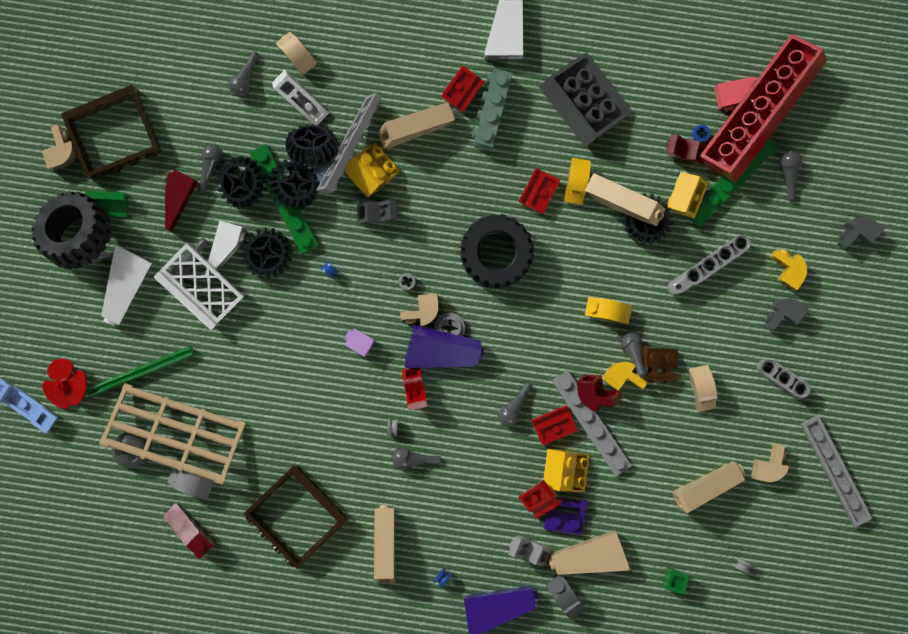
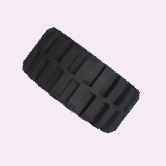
[32,192,112,269]
[460,214,534,289]

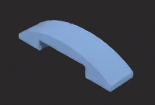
[0,378,58,434]

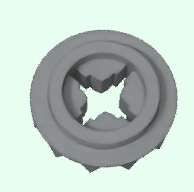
[434,313,465,336]

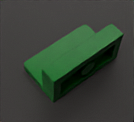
[86,191,129,217]

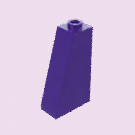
[404,325,484,368]
[464,586,539,634]

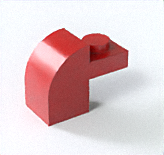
[401,368,428,410]

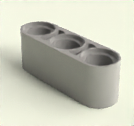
[757,359,810,398]

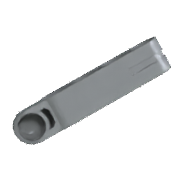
[667,235,751,295]

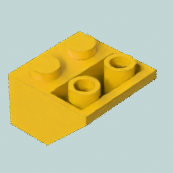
[345,143,400,198]
[543,449,590,492]

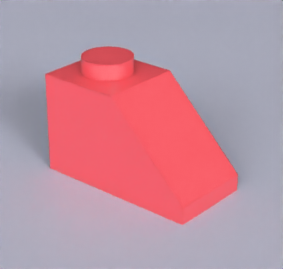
[714,76,756,112]

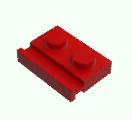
[440,65,485,113]
[518,168,560,215]
[531,405,578,446]
[518,480,562,519]

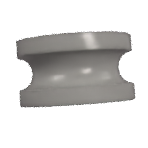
[398,273,416,290]
[387,418,398,436]
[734,558,754,574]

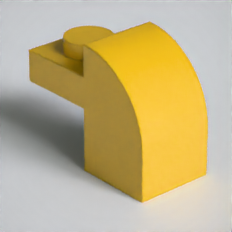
[564,158,591,205]
[770,249,807,291]
[585,297,632,324]
[602,362,647,391]

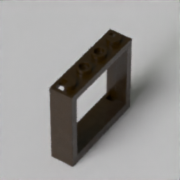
[61,85,162,181]
[243,464,349,569]

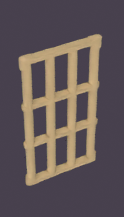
[99,383,246,485]

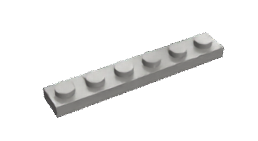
[316,93,382,195]
[551,370,631,476]
[800,415,872,528]

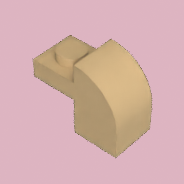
[275,32,317,76]
[42,125,77,171]
[400,294,438,326]
[689,365,718,412]
[751,443,789,482]

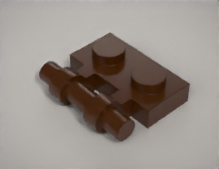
[642,348,678,383]

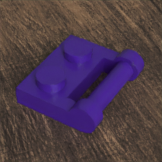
[544,498,587,535]

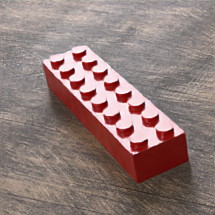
[700,34,827,183]

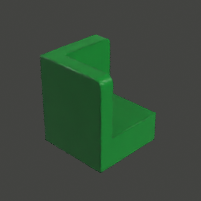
[662,567,689,595]

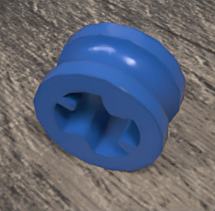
[692,125,710,143]
[320,261,339,279]
[433,568,451,588]

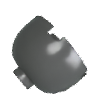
[111,432,152,468]

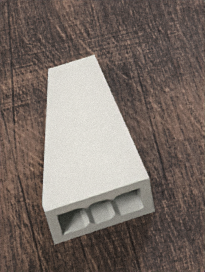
[484,0,523,60]
[101,245,152,326]

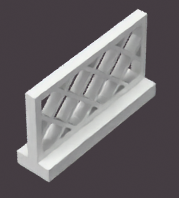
[154,242,244,330]

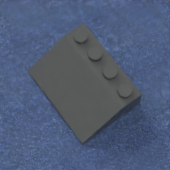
[539,52,633,148]

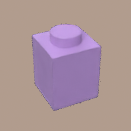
[344,328,375,357]

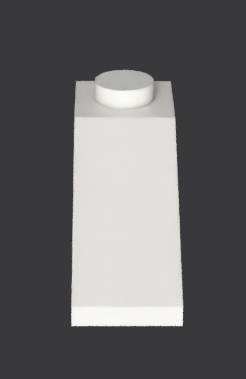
[272,70,329,125]
[204,221,246,275]

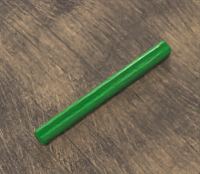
[86,346,195,398]

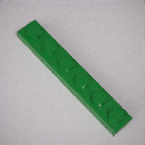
[688,137,779,228]
[249,144,319,254]

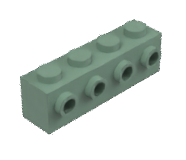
[471,68,512,150]

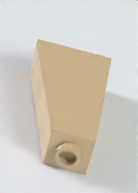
[377,102,455,150]
[585,174,665,226]
[671,461,745,514]
[374,505,395,584]
[548,530,630,575]

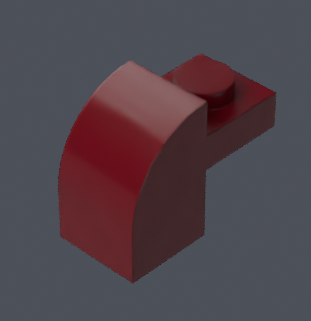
[666,134,707,165]
[577,374,622,411]

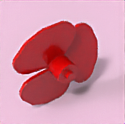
[42,358,87,409]

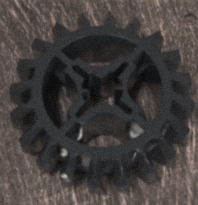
[285,123,337,166]
[216,156,268,208]
[268,159,320,210]
[622,193,674,245]
[241,227,293,279]

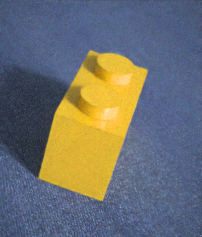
[667,172,709,219]

